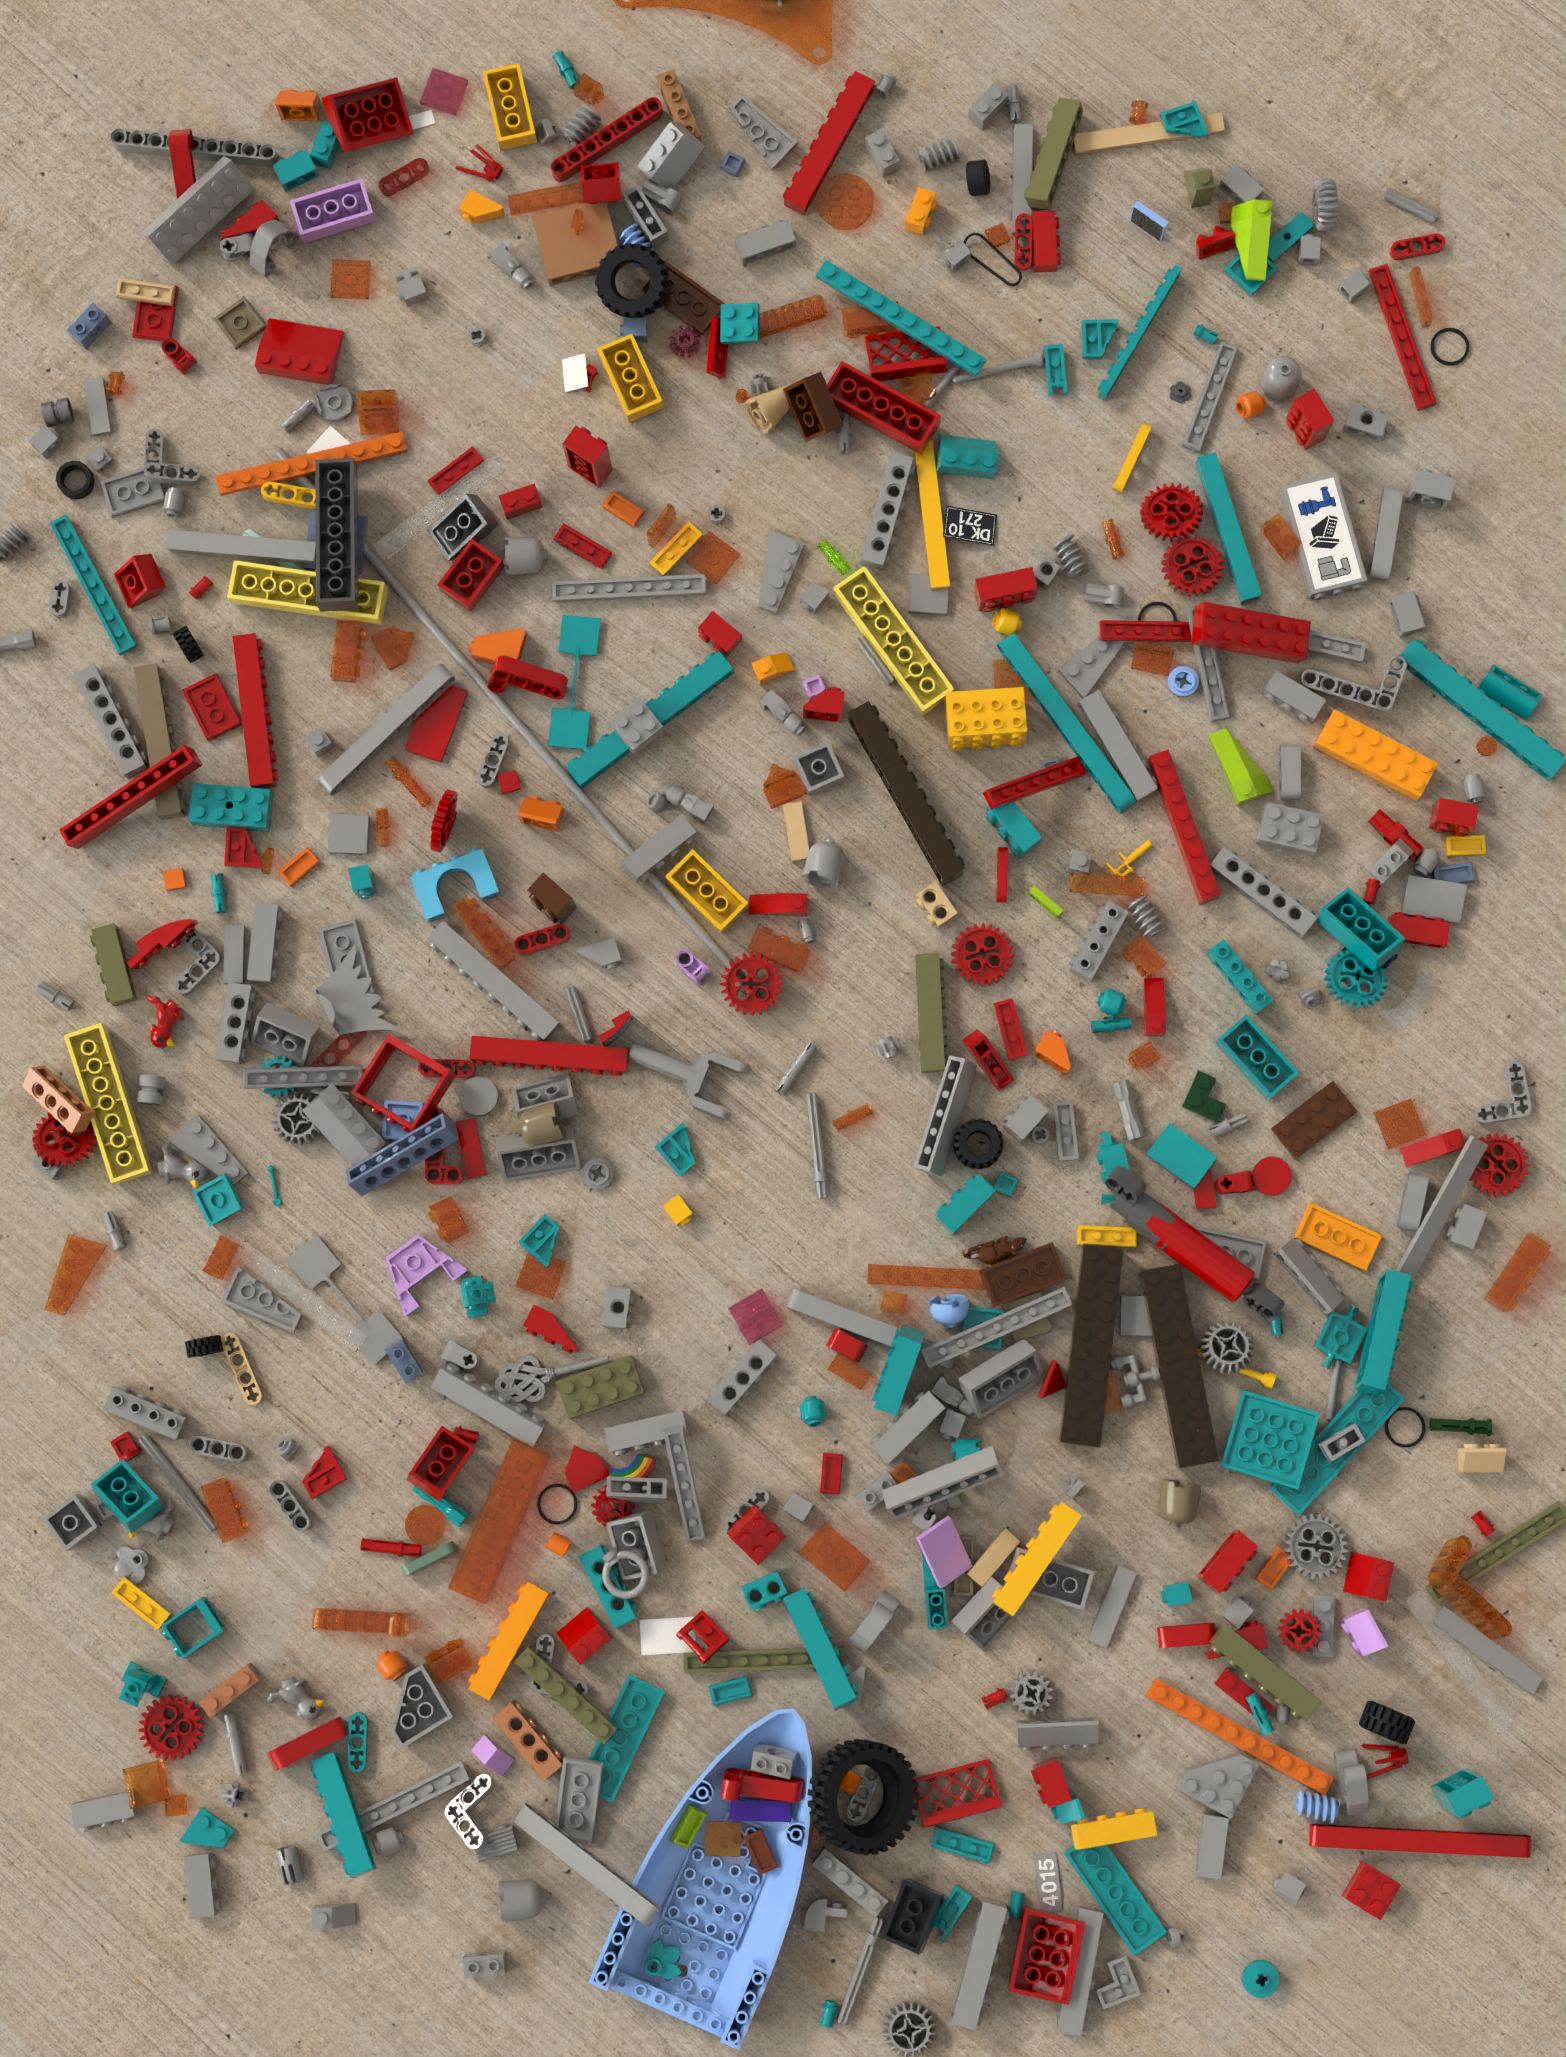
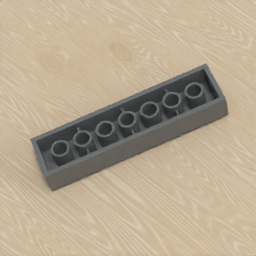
[315,458,359,612]

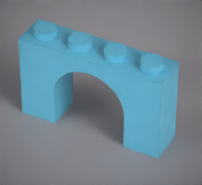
[410,848,501,923]

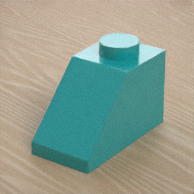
[1051,1794,1085,1823]

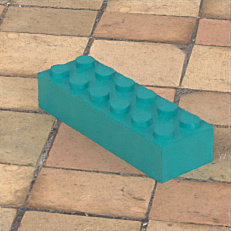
[1354,1269,1413,1396]

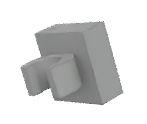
[535,118,560,146]
[1060,1475,1085,1499]

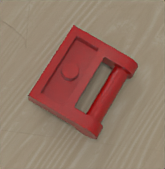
[676,1610,730,1664]

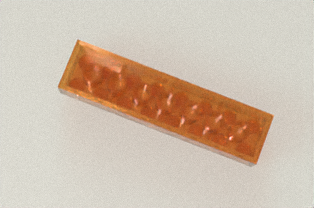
[448,1439,551,1604]

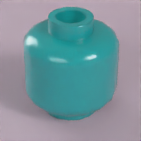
[1097,988,1127,1017]
[799,1396,827,1427]

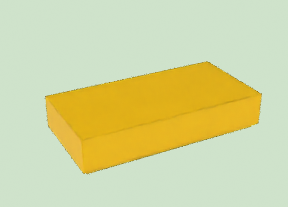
[1445,835,1486,857]

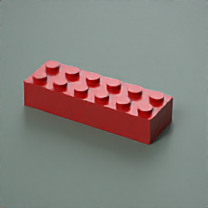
[827,361,941,455]
[1192,602,1311,664]

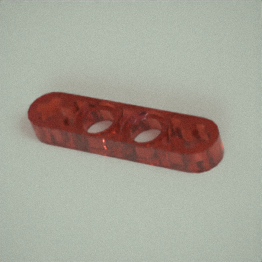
[309,1031,367,1067]

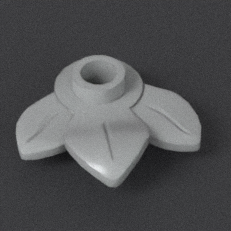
[114,1546,149,1585]

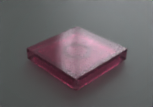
[420,68,468,116]

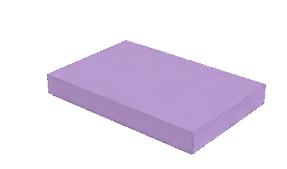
[916,1516,973,1589]

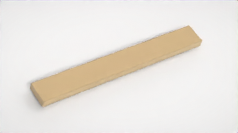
[1073,112,1225,155]

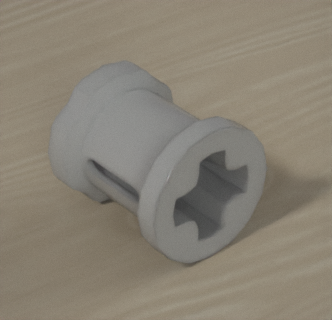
[874,72,897,98]
[149,615,173,635]

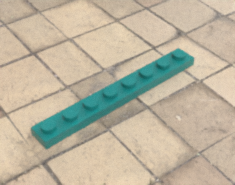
[1098,264,1182,401]
[50,514,137,656]

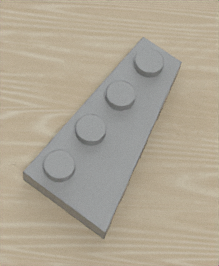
[729,94,798,171]
[758,530,804,614]
[1058,636,1126,699]
[168,1114,249,1186]
[221,1265,302,1333]

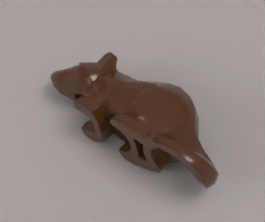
[962,1236,1027,1265]

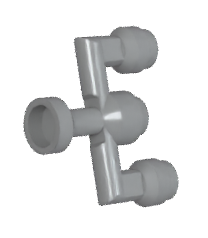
[1110,1353,1161,1409]

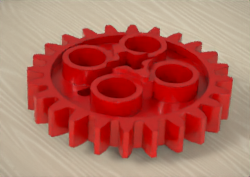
[1140,483,1203,542]
[1161,534,1224,597]
[430,789,458,853]
[951,923,1014,987]
[720,952,784,1016]
[32,1112,97,1169]
[1469,1133,1530,1197]
[138,1694,205,1761]

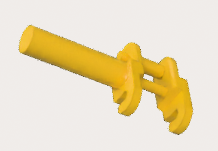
[1105,840,1153,881]

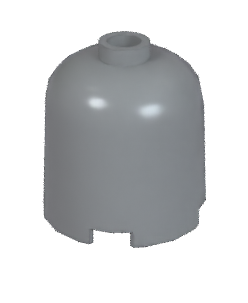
[1260,356,1302,402]
[504,537,547,575]
[801,840,845,889]
[499,1879,545,1922]

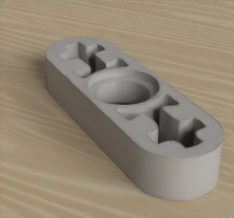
[477,733,509,788]
[724,1488,769,1532]

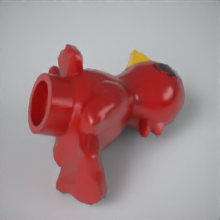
[147,996,184,1048]

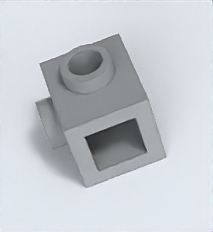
[1273,1872,1307,1907]

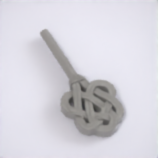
[494,1355,610,1403]

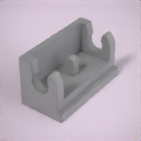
[911,1506,936,1531]

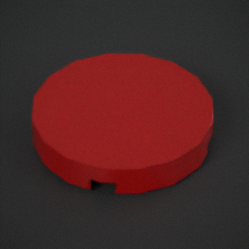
[1252,1157,1292,1196]

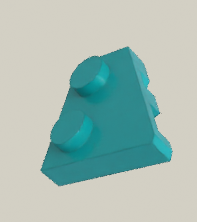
[1160,101,1208,138]
[1081,319,1118,359]
[655,1122,695,1177]
[180,1807,236,1848]

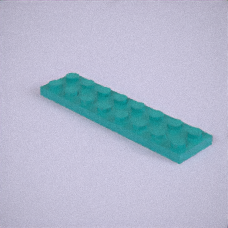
[1269,1384,1406,1516]

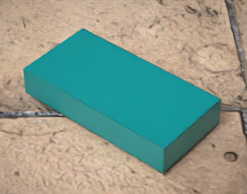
[708,1676,752,1706]

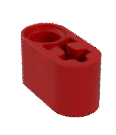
[826,1328,868,1363]

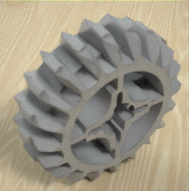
[1312,178,1338,231]
[271,1093,321,1146]
[1200,1320,1255,1375]
[881,2000,936,2057]

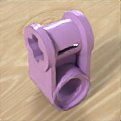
[676,950,712,986]

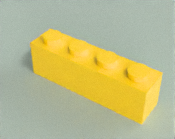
[1071,1808,1158,1850]

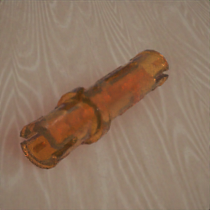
[385,756,432,808]

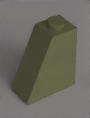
[1184,168,1215,208]

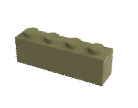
[90,923,137,1006]

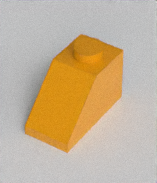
[459,189,505,224]
[752,653,795,686]

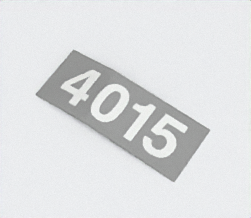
[1034,1852,1063,1912]

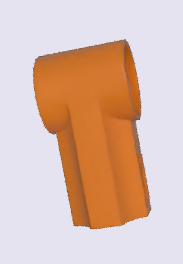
[545,1532,572,1558]

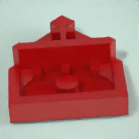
[565,1446,610,1493]

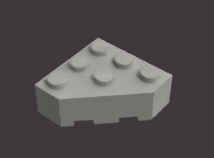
[391,1663,455,1749]
[1175,1752,1259,1819]

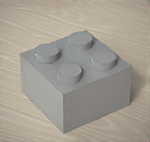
[1406,469,1456,511]
[609,697,664,755]
[793,741,844,796]
[1003,1095,1049,1143]
[42,1494,103,1551]

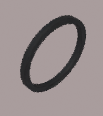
[1430,328,1469,366]
[1138,602,1177,621]
[1385,1407,1425,1447]
[537,1484,577,1524]

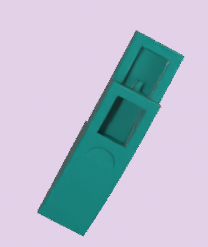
[921,1550,948,1630]

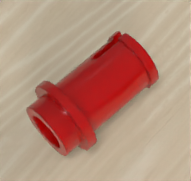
[189,576,213,600]
[1363,879,1381,904]
[454,1426,479,1444]
[1470,1510,1495,1537]
[981,1688,1008,1710]

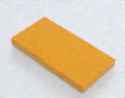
[1294,1202,1383,1272]

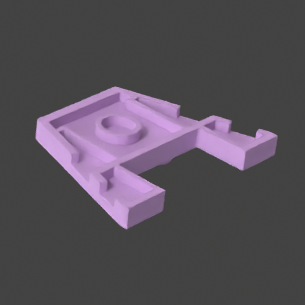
[386,1234,468,1317]

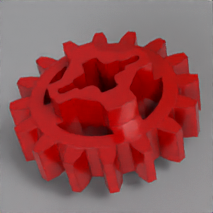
[591,1485,635,1527]
[1278,1608,1322,1653]

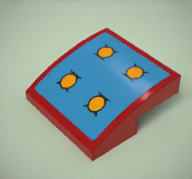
[598,1010,633,1046]

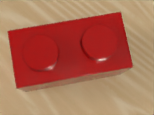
[499,483,543,520]
[698,611,742,657]

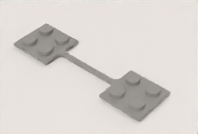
[286,1234,404,1365]

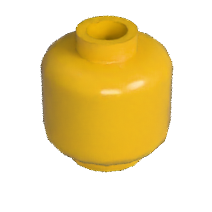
[992,608,1022,636]

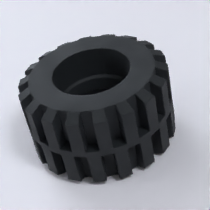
[953,1118,1004,1170]
[1359,1701,1415,1744]

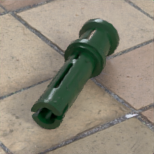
[1429,1418,1492,1436]

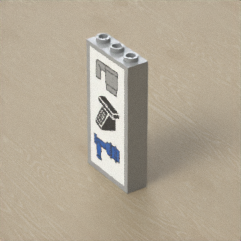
[1278,472,1367,600]

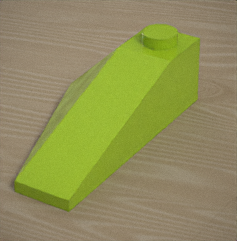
[1230,199,1272,281]
[1208,728,1273,807]

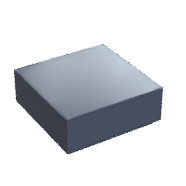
[720,151,745,177]

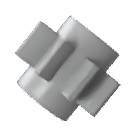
[749,373,774,396]
[876,1036,901,1060]
[221,1782,246,1808]

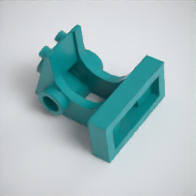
[461,1276,496,1318]
[119,1661,167,1707]

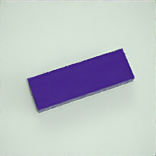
[730,1799,791,1822]

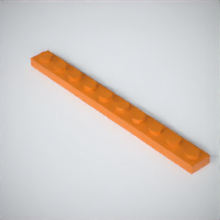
[216,432,407,496]
[1146,1678,1334,1795]

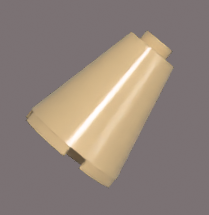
[745,385,791,433]

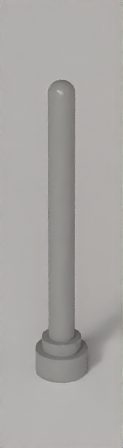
[952,351,1043,384]

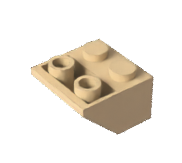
[1458,1444,1506,1472]

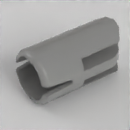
[276,1845,304,1885]

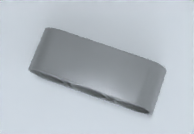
[1279,745,1301,800]
[1397,1172,1429,1232]
[189,1436,249,1462]
[269,1480,313,1531]

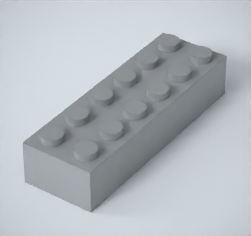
[141,156,255,265]
[950,1896,1010,2031]

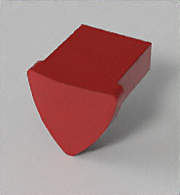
[110,1431,142,1462]

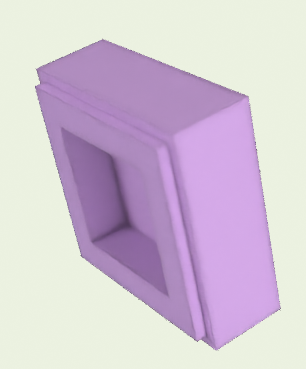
[802,674,826,700]

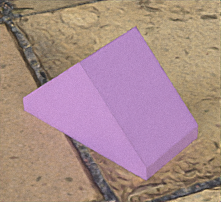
[471,1734,515,1776]

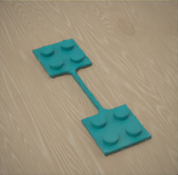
[548,615,601,750]

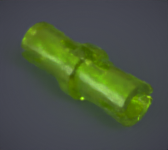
[817,539,851,576]

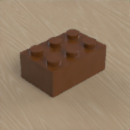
[783,372,844,442]
[527,872,577,924]

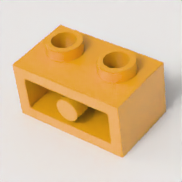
[905,187,938,236]

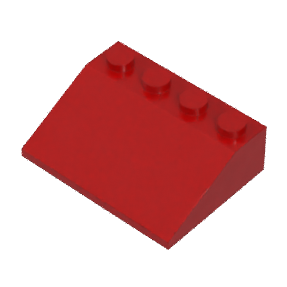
[321,77,414,153]
[255,318,344,385]
[1007,1906,1085,2005]

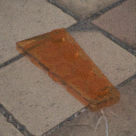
[44,1234,107,1315]

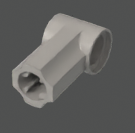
[642,179,682,214]
[1084,583,1124,609]

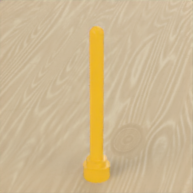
[1197,1348,1277,1389]

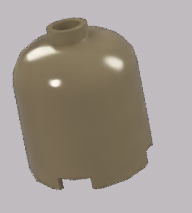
[516,1102,566,1146]
[1159,1479,1201,1527]

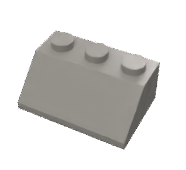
[637,122,706,189]
[251,1003,320,1067]
[512,1073,579,1120]
[606,1510,667,1581]
[952,1577,1025,1652]

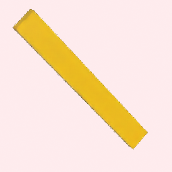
[914,440,950,590]

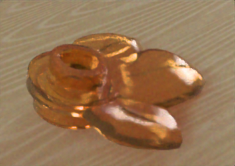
[900,372,936,404]

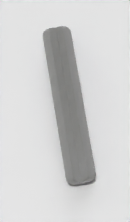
[1384,189,1438,223]
[856,635,895,686]
[566,986,593,1042]

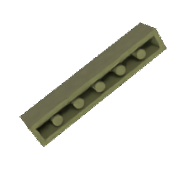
[1024,98,1084,210]
[915,953,948,1073]
[1209,1623,1322,1721]
[515,1646,619,1744]

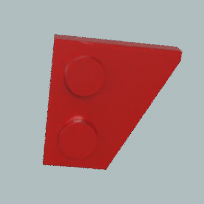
[224,827,263,868]
[302,1446,347,1500]

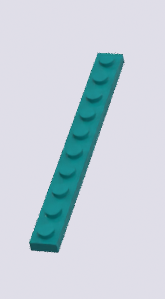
[816,260,987,377]

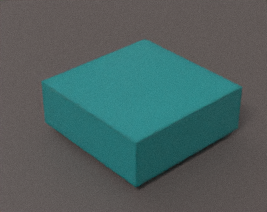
[993,1171,1019,1198]

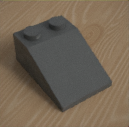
[428,494,499,561]

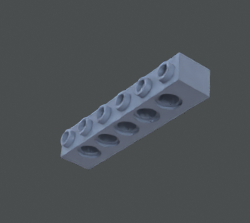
[346,1113,459,1196]

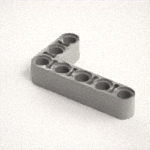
[1301,654,1407,711]

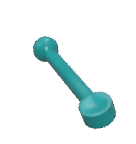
[267,1165,281,1206]

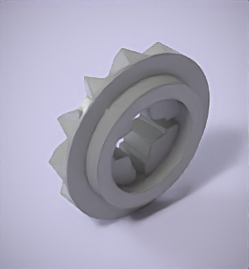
[582,1158,613,1189]

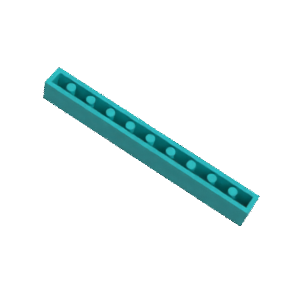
[1396,639,1566,781]
[566,651,734,789]

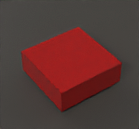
[497,770,521,794]

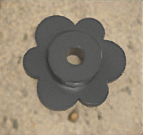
[1170,381,1191,403]

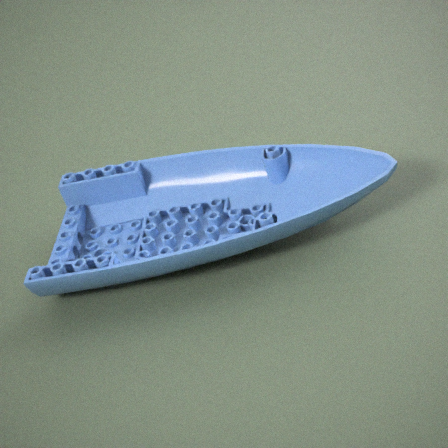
[588,1708,812,2050]

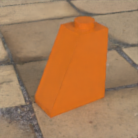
[469,629,528,664]

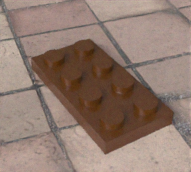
[642,261,725,335]
[1271,1081,1358,1160]
[979,1242,1067,1307]

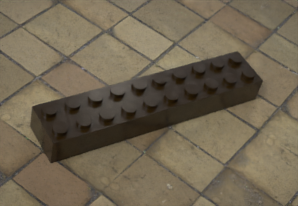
[848,701,965,887]
[1059,1244,1124,1448]
[1139,1264,1219,1468]

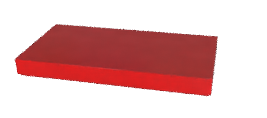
[405,685,468,763]

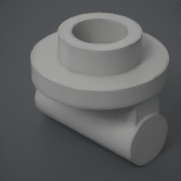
[1298,987,1321,1007]
[277,1437,301,1461]

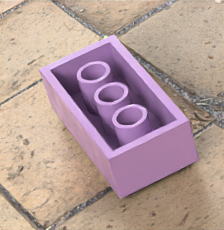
[290,178,376,243]

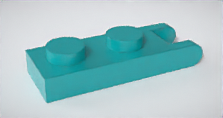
[1043,344,1068,396]
[931,1884,974,1942]

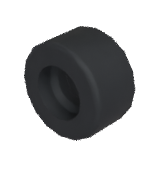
[966,159,991,196]

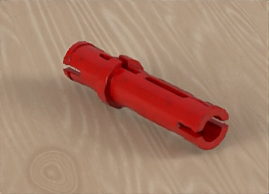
[360,1538,422,1558]

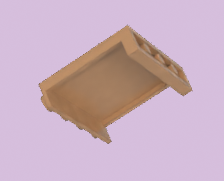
[532,201,623,286]

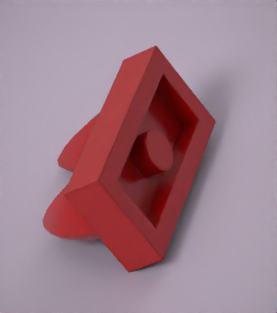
[1196,226,1235,260]

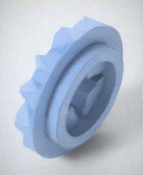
[1168,666,1199,697]

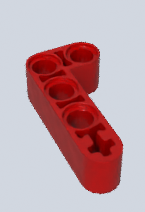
[168,129,196,199]
[487,656,568,700]
[425,1107,464,1186]
[267,1716,348,1771]
[721,1768,804,1803]

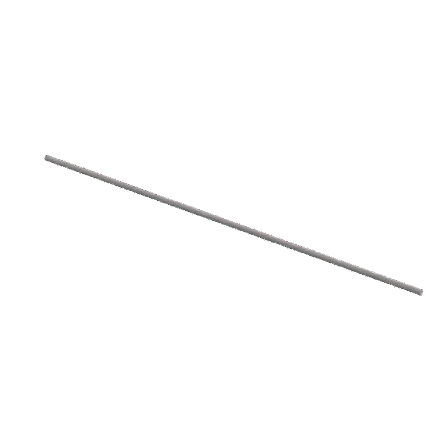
[275,448,765,999]

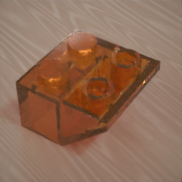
[357,389,399,435]

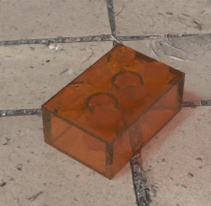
[799,1521,871,1592]

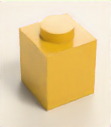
[663,1194,693,1226]

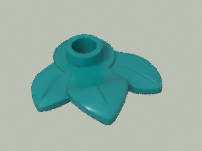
[644,1940,681,1979]

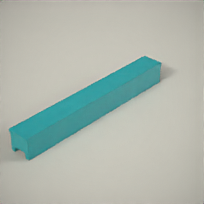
[1196,452,1262,604]

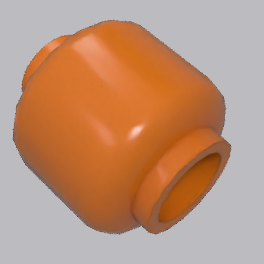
[1236,391,1266,419]
[377,1650,407,1681]

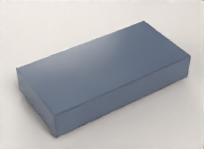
[1432,862,1475,884]

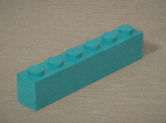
[783,1588,859,1711]
[310,1752,377,1878]

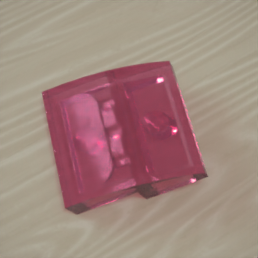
[728,1289,783,1345]

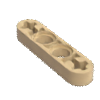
[221,1333,263,1405]

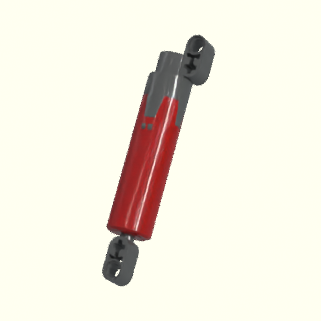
[1105,1166,1284,1321]

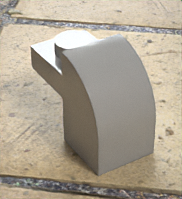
[804,1896,847,1932]

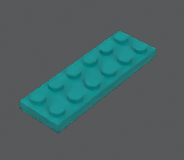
[588,1674,665,1803]
[1063,1845,1167,1956]

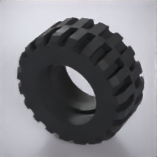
[595,243,670,318]

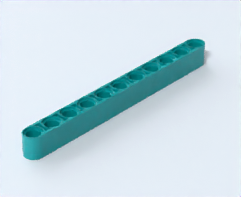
[997,633,1136,813]

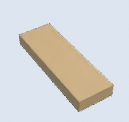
[115,278,176,306]
[782,801,809,862]
[966,1528,1020,1587]

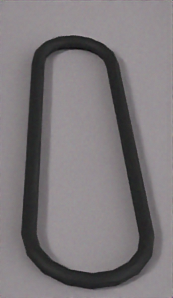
[963,232,1022,286]

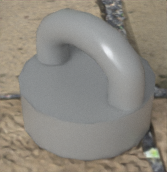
[647,791,667,813]
[1167,1927,1187,1949]

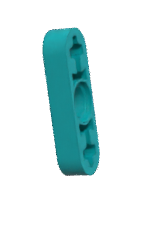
[348,1712,368,1773]

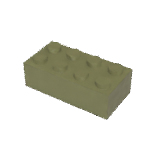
[556,1355,645,1419]

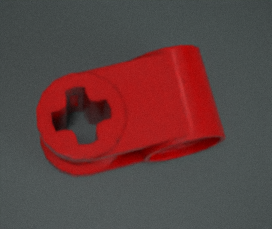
[161,338,197,375]
[1214,1171,1254,1195]

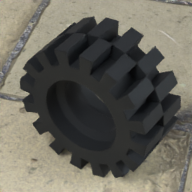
[173,626,204,663]
[185,1335,223,1358]

